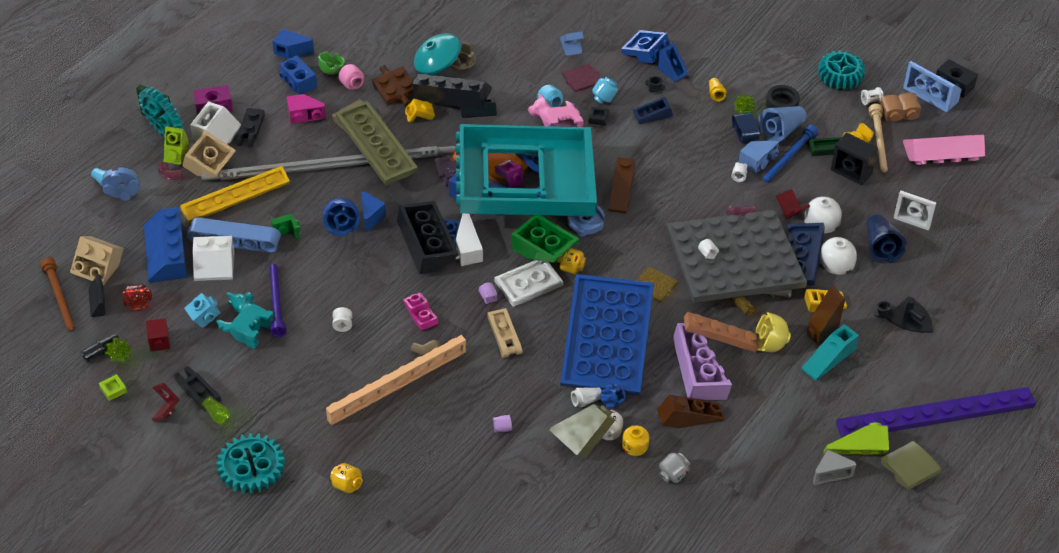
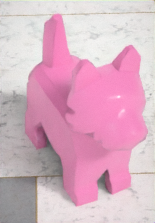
[528,94,584,127]

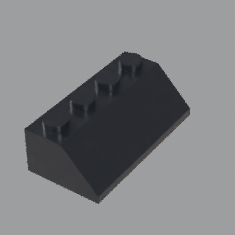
[412,74,492,109]
[397,201,459,274]

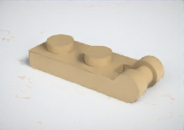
[488,308,522,358]

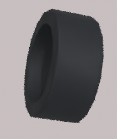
[765,85,800,109]

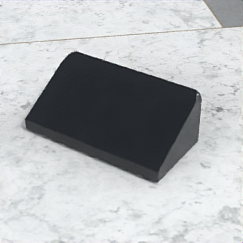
[460,99,497,118]
[89,274,106,317]

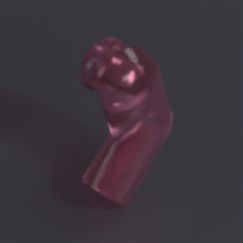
[158,162,182,179]
[726,206,755,216]

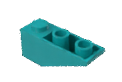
[801,324,859,381]

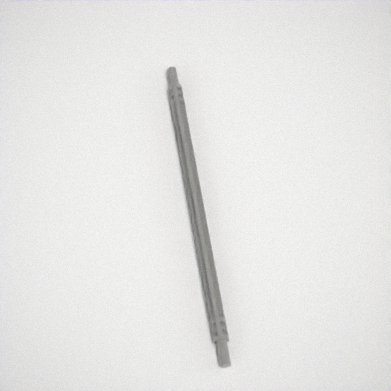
[201,146,456,181]

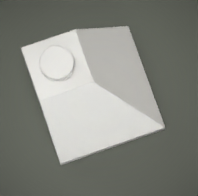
[894,191,936,230]

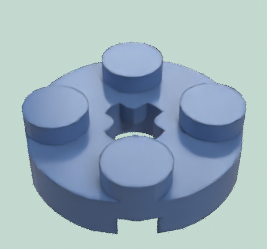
[102,167,140,201]
[567,206,605,237]

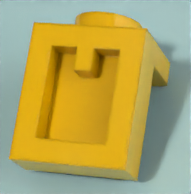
[843,123,874,143]

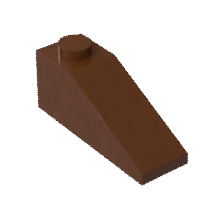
[608,157,636,214]
[807,286,845,345]

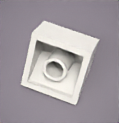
[193,236,234,281]

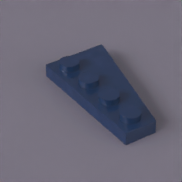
[787,223,825,285]

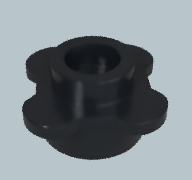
[645,76,665,92]
[874,301,896,319]

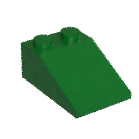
[511,215,579,263]

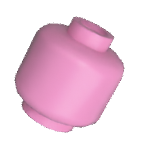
[339,64,365,90]

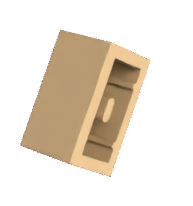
[70,236,124,285]

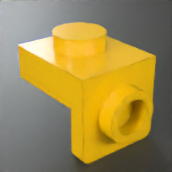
[405,99,435,123]

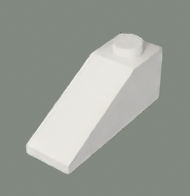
[455,213,483,266]

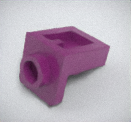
[495,160,524,188]

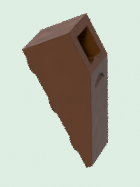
[657,394,725,428]

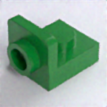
[271,214,301,239]

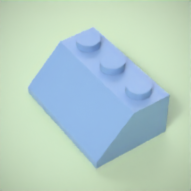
[903,61,962,112]

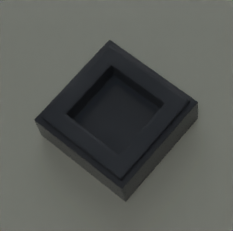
[588,107,609,126]

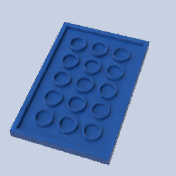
[560,274,654,395]

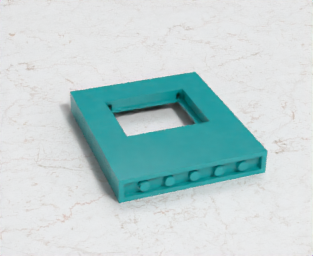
[456,124,597,216]

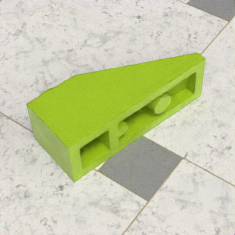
[823,423,889,455]

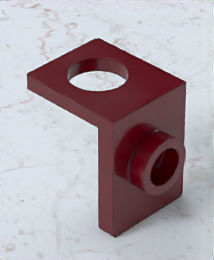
[776,189,810,219]
[152,383,180,422]

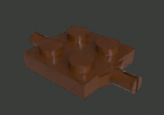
[372,65,414,107]

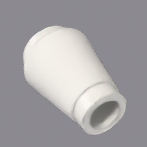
[571,387,601,408]

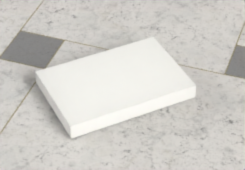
[494,260,563,307]

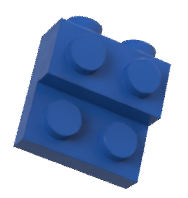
[621,30,670,63]

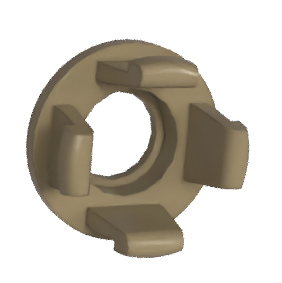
[450,42,476,70]

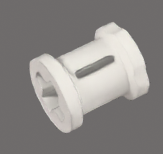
[861,87,884,106]

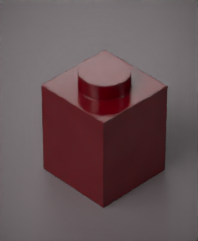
[146,318,170,351]

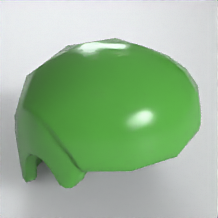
[318,51,345,75]

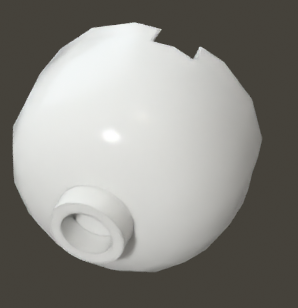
[804,196,842,233]
[819,237,857,275]

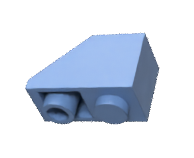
[739,140,779,174]

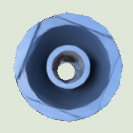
[758,106,807,142]

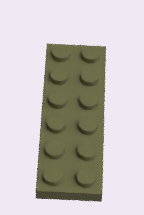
[336,100,418,186]

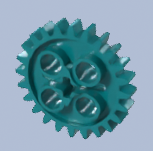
[138,87,184,138]
[216,433,285,494]

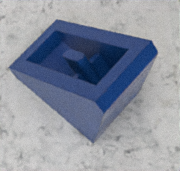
[658,43,689,82]
[361,192,386,232]

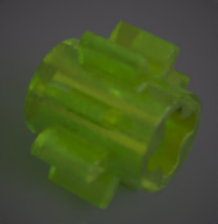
[733,93,756,114]
[105,338,132,362]

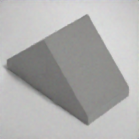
[813,450,856,486]

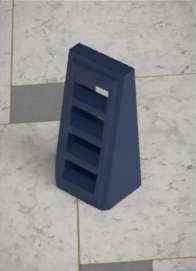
[632,96,673,124]

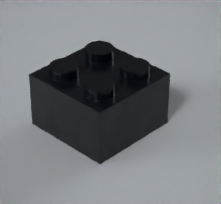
[831,132,878,186]

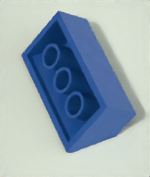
[144,207,188,283]

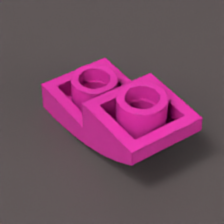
[403,293,439,331]

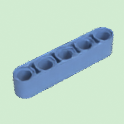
[187,218,281,253]

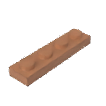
[684,312,759,352]

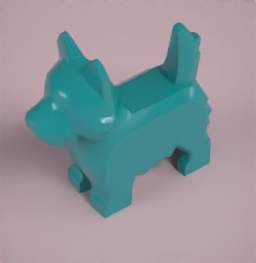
[216,292,274,349]

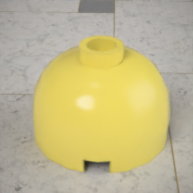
[755,312,791,353]

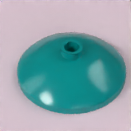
[414,33,461,75]

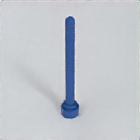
[763,124,819,182]

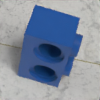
[279,55,317,95]

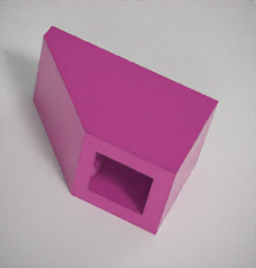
[287,94,326,124]

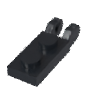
[237,108,265,147]
[174,366,222,412]

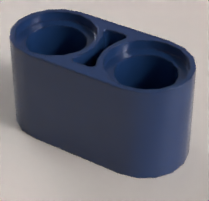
[732,112,760,143]

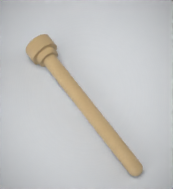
[868,104,888,173]

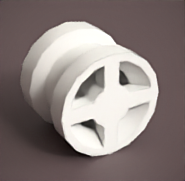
[332,307,352,332]

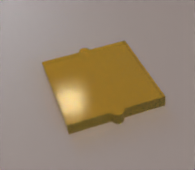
[637,266,678,303]

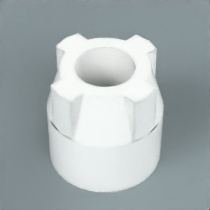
[731,162,747,182]
[698,239,719,260]

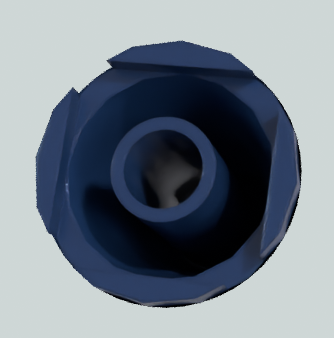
[866,215,907,263]

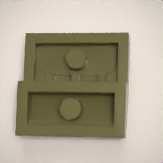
[881,441,941,490]

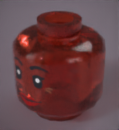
[122,283,152,310]

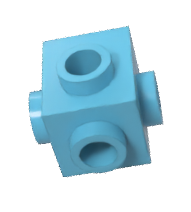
[184,293,220,328]

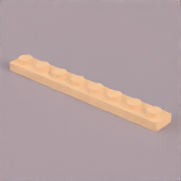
[326,335,466,426]

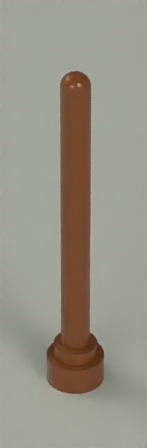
[40,257,75,331]

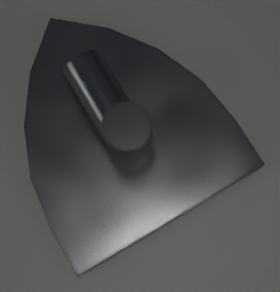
[886,296,933,333]

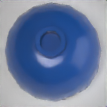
[322,198,360,236]

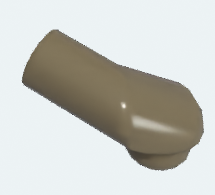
[411,340,441,355]

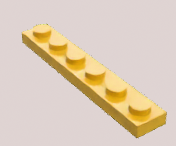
[180,166,290,224]

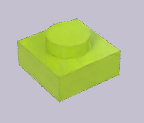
[99,374,127,401]

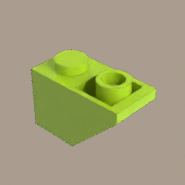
[164,126,190,165]

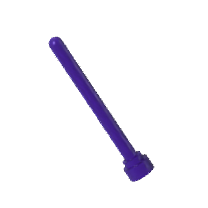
[270,264,287,337]

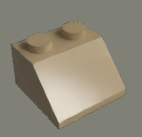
[182,131,236,177]

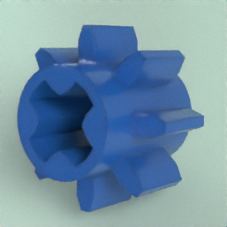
[600,384,625,408]

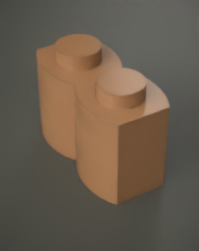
[880,93,921,122]

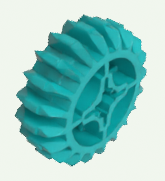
[818,50,865,91]

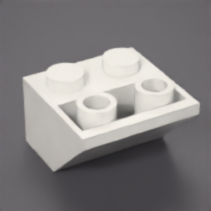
[190,102,241,145]

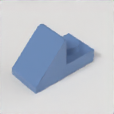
[560,31,584,56]

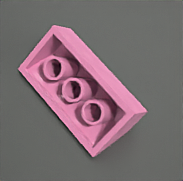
[903,135,985,165]

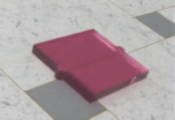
[562,64,600,92]

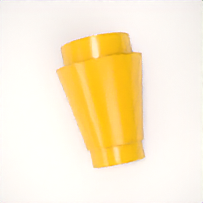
[709,78,727,102]

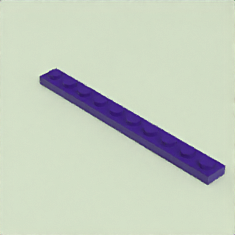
[836,387,1036,438]

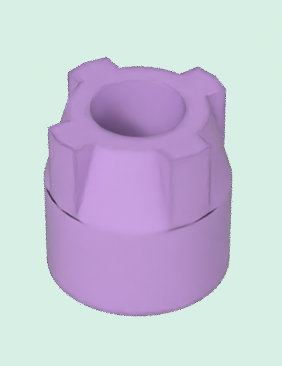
[479,282,498,304]
[493,415,512,432]

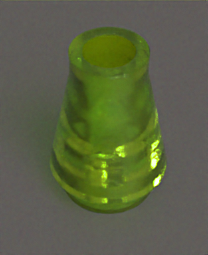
[201,396,232,426]

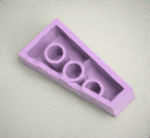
[673,323,732,400]

